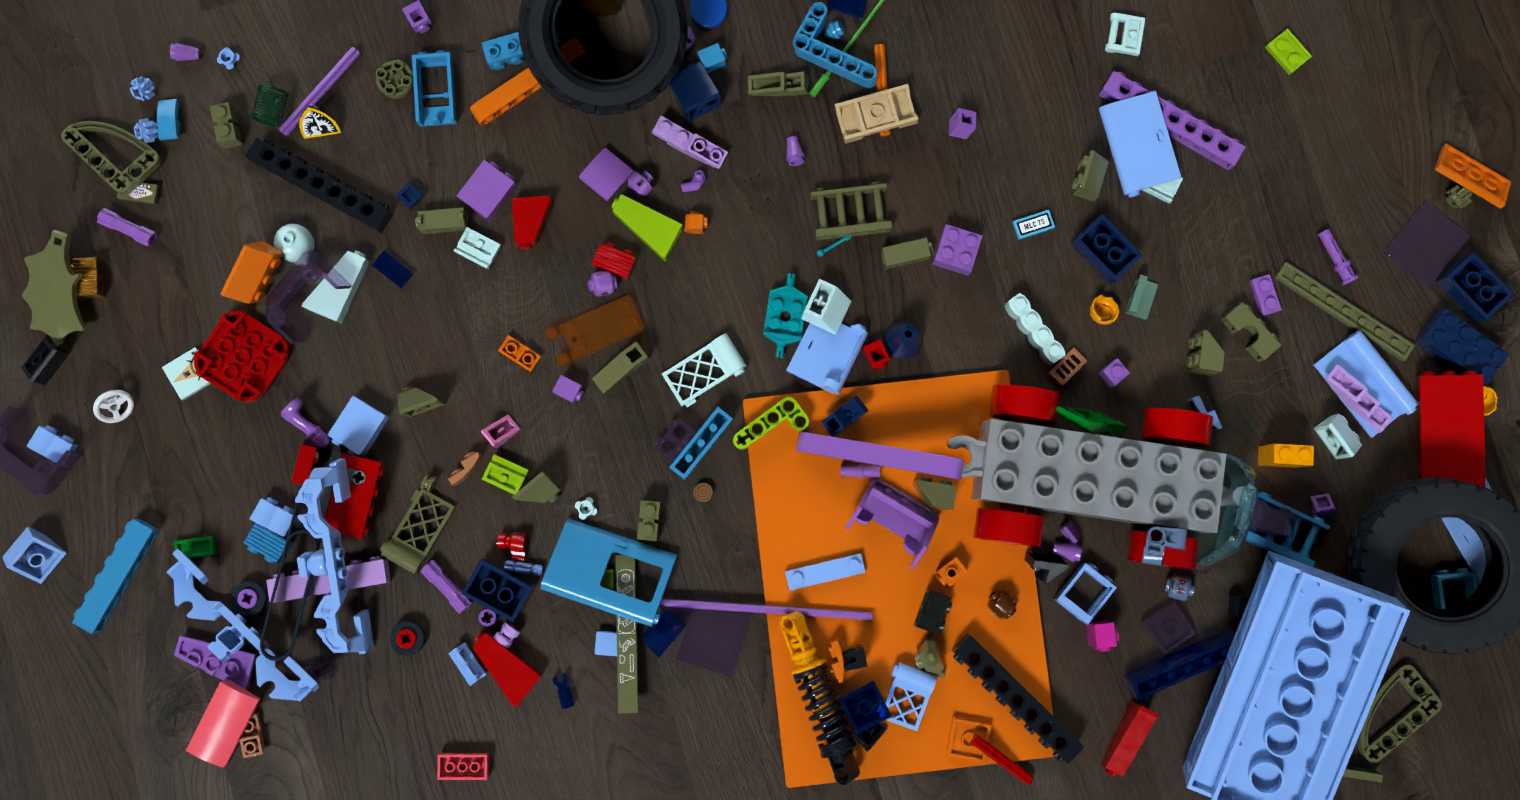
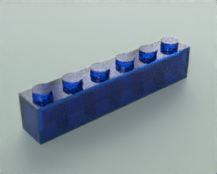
[1123,629,1235,700]

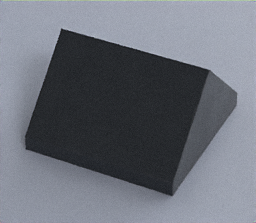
[21,337,69,385]

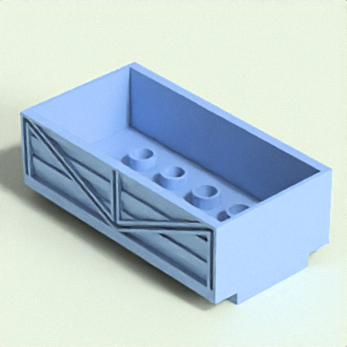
[1182,551,1410,800]

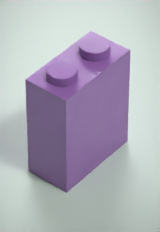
[457,160,517,222]

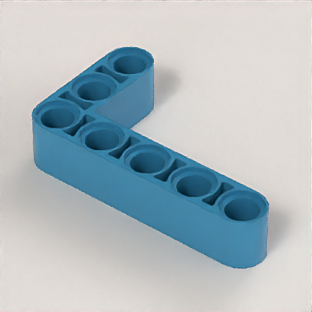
[793,2,877,88]

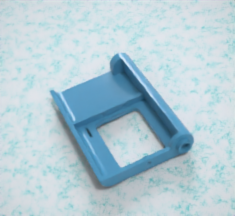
[540,518,678,627]

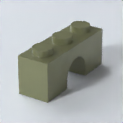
[1220,302,1281,362]

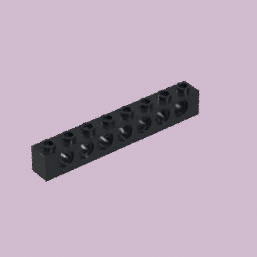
[245,137,393,234]
[951,634,1084,764]

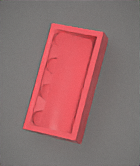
[186,679,260,768]

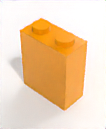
[1258,444,1314,468]

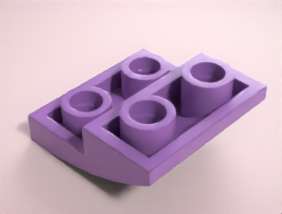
[579,148,634,202]

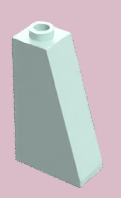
[302,250,370,324]

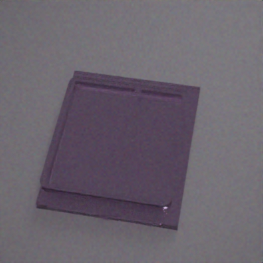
[676,592,752,677]

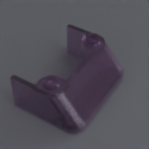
[265,251,352,344]
[0,406,84,497]

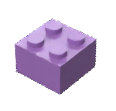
[932,224,982,276]

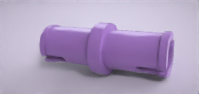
[841,463,880,479]

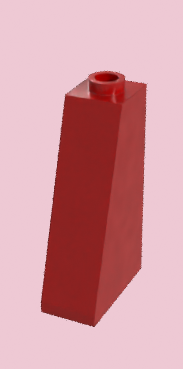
[473,631,543,708]
[1101,702,1159,777]

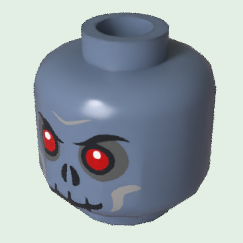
[1165,573,1195,601]

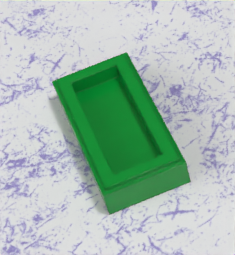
[174,536,217,560]

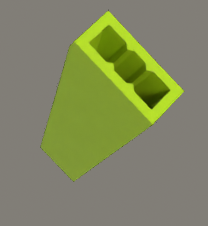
[612,194,683,261]

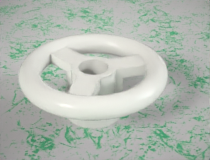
[93,390,134,423]

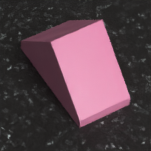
[481,415,520,448]

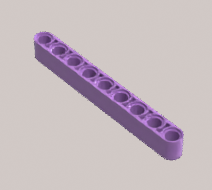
[796,432,964,480]

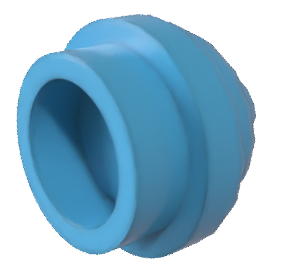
[825,20,845,39]

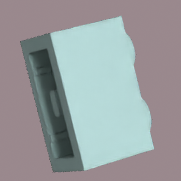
[801,279,851,335]

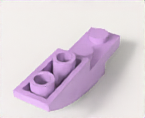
[651,116,728,169]

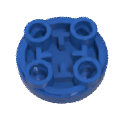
[690,0,727,29]

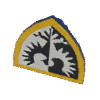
[299,106,342,139]

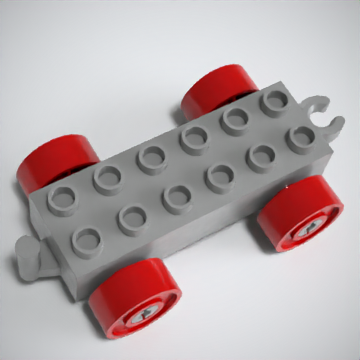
[946,385,1251,570]

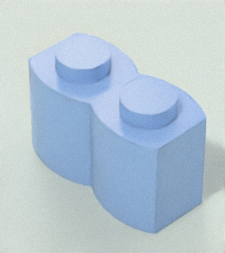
[27,425,78,466]
[250,497,298,537]

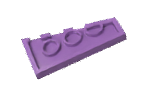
[174,636,258,691]

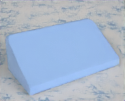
[595,630,617,656]

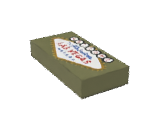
[116,181,160,205]

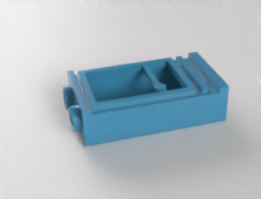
[412,50,457,127]

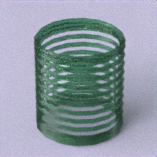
[251,84,289,127]

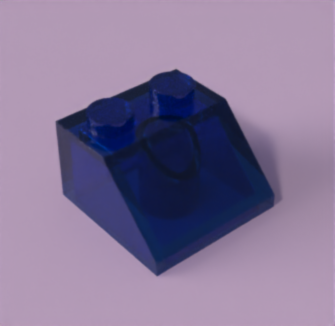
[643,610,686,658]
[839,681,892,735]

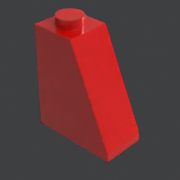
[512,196,553,250]

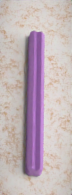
[279,47,361,136]

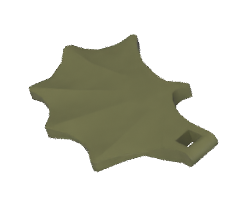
[22,229,86,346]

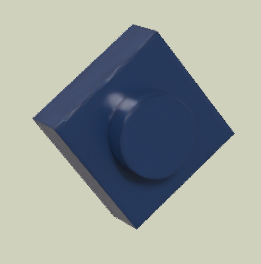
[396,182,424,209]

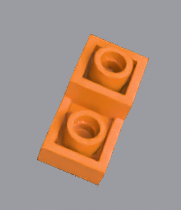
[498,335,541,372]
[828,639,844,683]

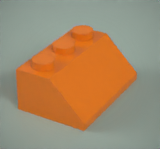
[220,241,283,304]

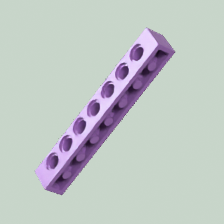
[1098,71,1245,171]

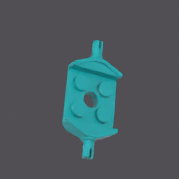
[763,273,808,358]

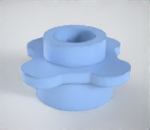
[217,47,240,70]

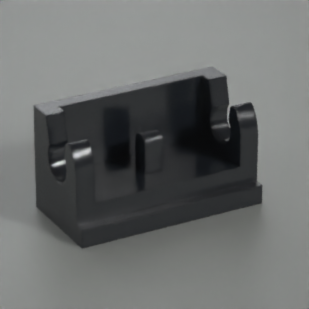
[842,644,868,671]

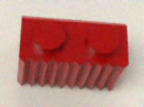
[592,242,637,280]

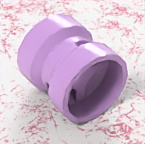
[493,621,521,648]

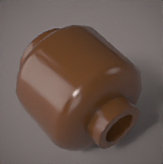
[987,590,1017,619]

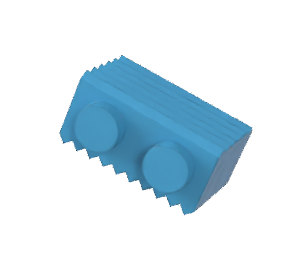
[243,523,294,564]

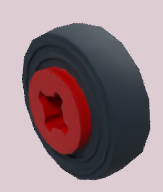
[390,621,425,656]

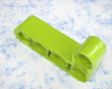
[733,397,809,450]

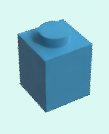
[697,43,727,74]

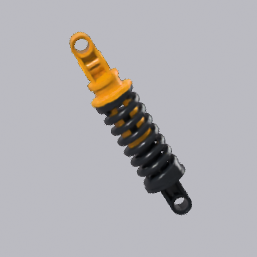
[779,611,860,785]

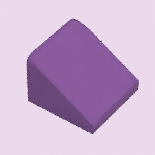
[1310,493,1336,518]
[1060,520,1082,543]

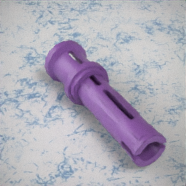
[1318,229,1359,285]

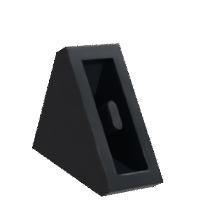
[852,713,887,752]

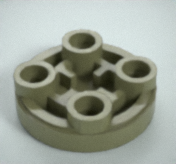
[375,59,414,99]

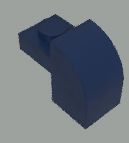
[821,395,869,437]

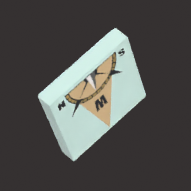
[162,347,211,400]

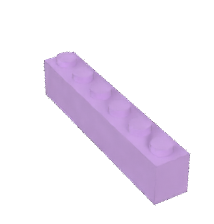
[266,556,391,603]

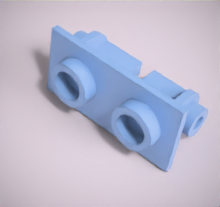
[448,642,486,686]

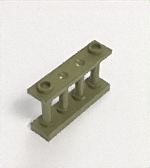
[810,182,892,241]

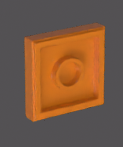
[946,716,992,764]

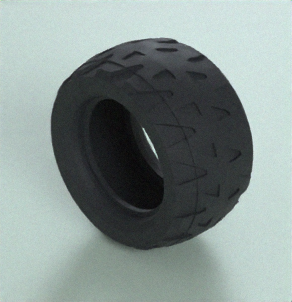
[518,0,688,115]

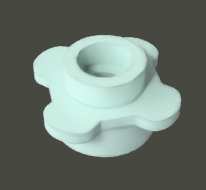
[575,497,597,520]

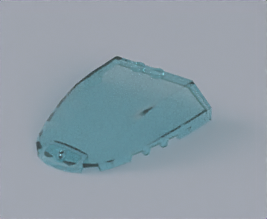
[1196,453,1259,567]

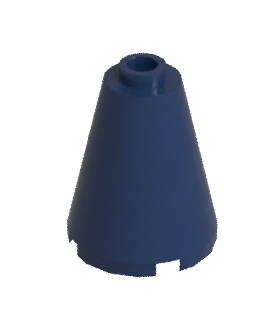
[884,321,923,359]

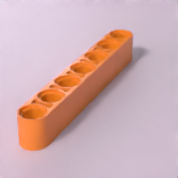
[470,37,588,126]

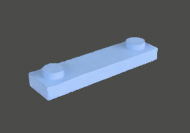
[785,553,865,590]

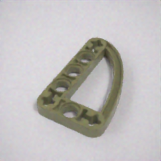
[61,121,162,195]
[1357,664,1442,763]

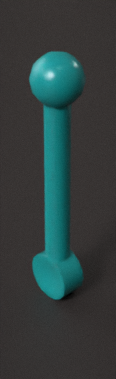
[817,236,852,257]

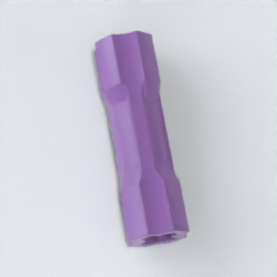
[97,208,158,248]
[420,560,473,614]

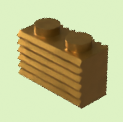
[71,257,104,299]

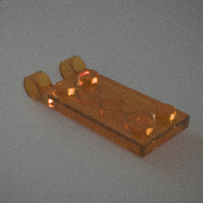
[544,295,645,367]

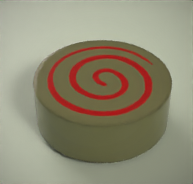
[693,483,713,502]

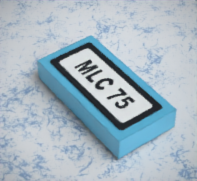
[1012,210,1055,240]

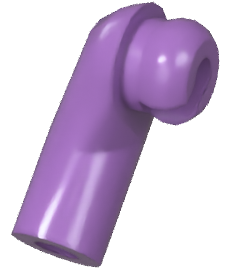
[681,170,706,193]

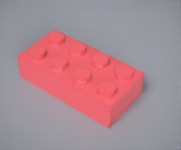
[437,753,489,780]

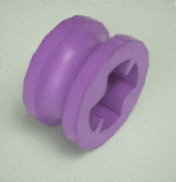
[478,609,498,626]

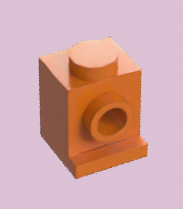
[936,557,968,587]

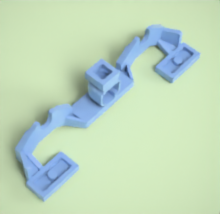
[295,458,374,654]
[167,549,319,702]

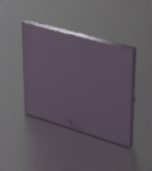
[1383,201,1470,288]

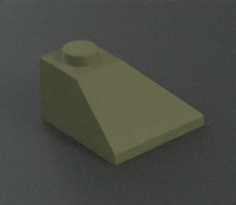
[397,386,445,417]
[512,472,562,503]

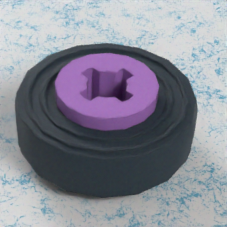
[231,581,268,616]

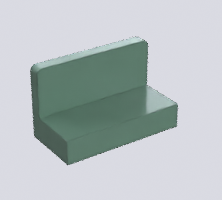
[1124,274,1158,320]

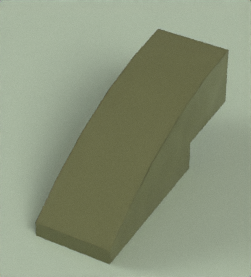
[748,72,809,96]

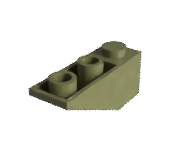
[592,342,649,394]

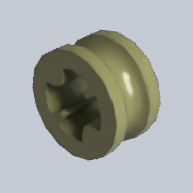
[420,473,438,492]

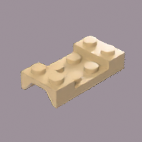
[835,84,918,144]

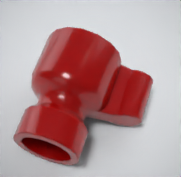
[497,532,528,562]

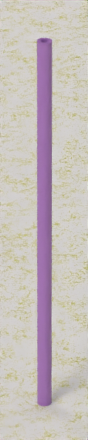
[659,599,872,620]

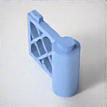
[878,662,937,731]

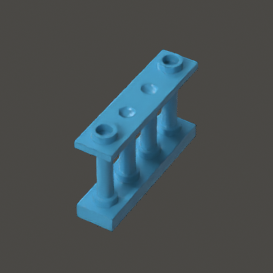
[1235,492,1330,567]

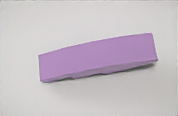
[1325,364,1393,433]

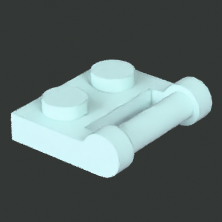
[1105,13,1145,56]

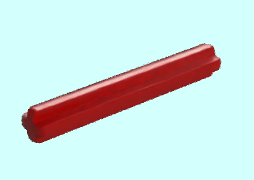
[971,735,1034,785]

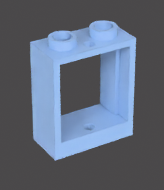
[1054,562,1117,624]

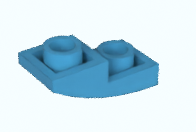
[157,99,181,141]

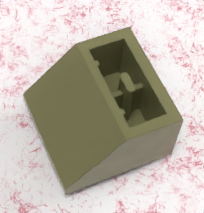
[1071,150,1109,201]
[1186,330,1225,376]
[913,477,957,510]

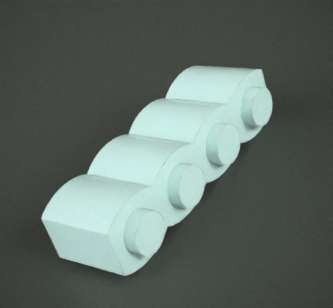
[1005,293,1065,366]

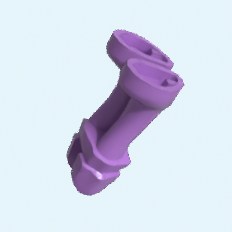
[281,397,329,449]

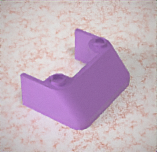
[845,479,939,568]

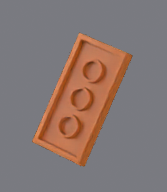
[1435,143,1511,209]

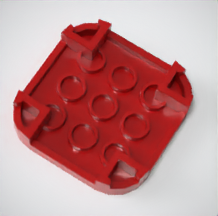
[193,311,290,403]

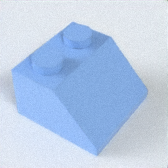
[2,526,66,584]

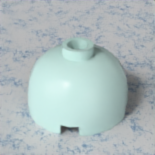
[274,224,315,263]

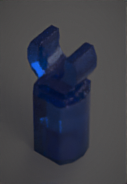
[553,673,575,709]

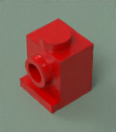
[862,339,890,371]

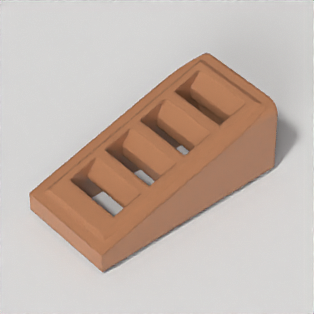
[1047,348,1087,387]

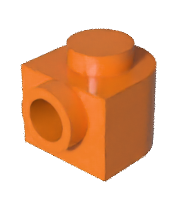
[684,211,708,234]

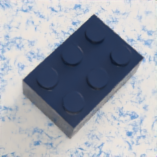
[1071,214,1143,285]
[1436,252,1514,323]
[462,559,535,622]

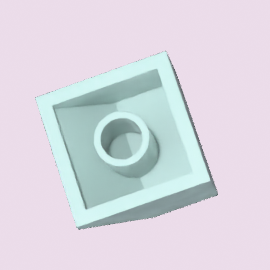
[1314,414,1362,459]

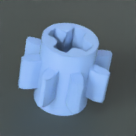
[130,76,155,101]
[134,118,158,143]

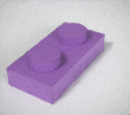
[1249,274,1282,317]

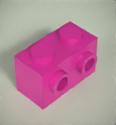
[1086,621,1119,652]

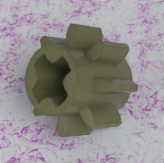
[1446,185,1472,209]

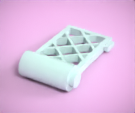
[662,333,747,408]

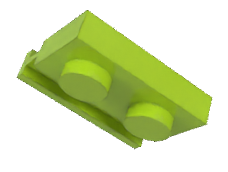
[1265,28,1312,75]
[481,454,530,494]

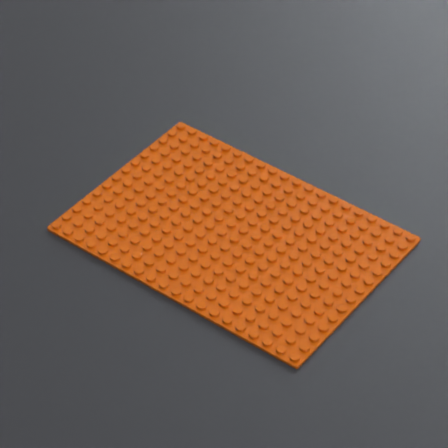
[743,370,1058,788]

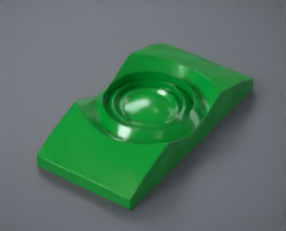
[1056,406,1128,437]

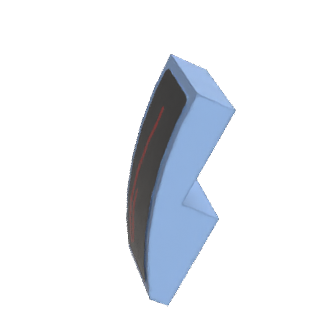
[1187,396,1222,431]

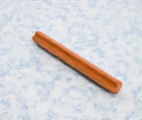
[874,44,890,136]

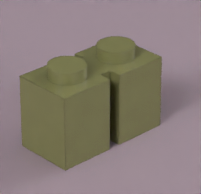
[210,102,243,149]
[637,500,661,541]

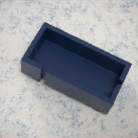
[1415,309,1509,385]

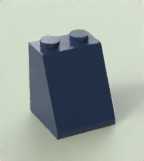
[668,62,721,123]

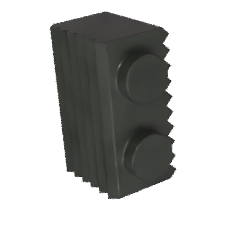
[914,589,952,635]

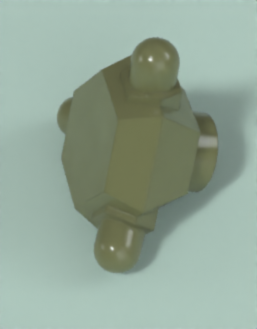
[914,634,945,678]

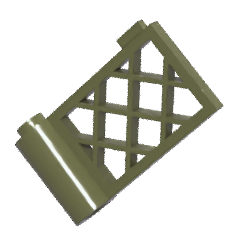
[380,489,456,575]

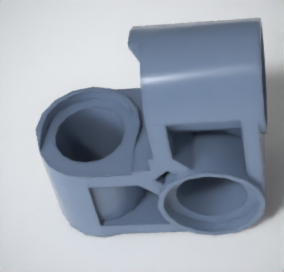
[1142,527,1188,566]

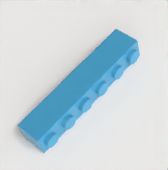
[72,519,160,634]

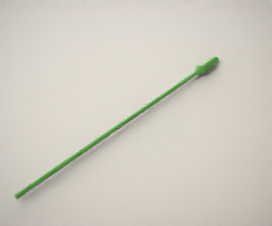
[809,0,885,97]

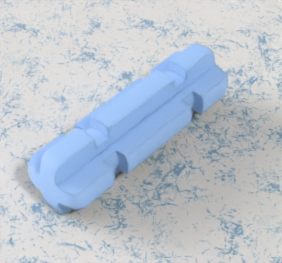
[504,560,543,575]

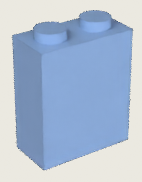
[328,396,390,457]

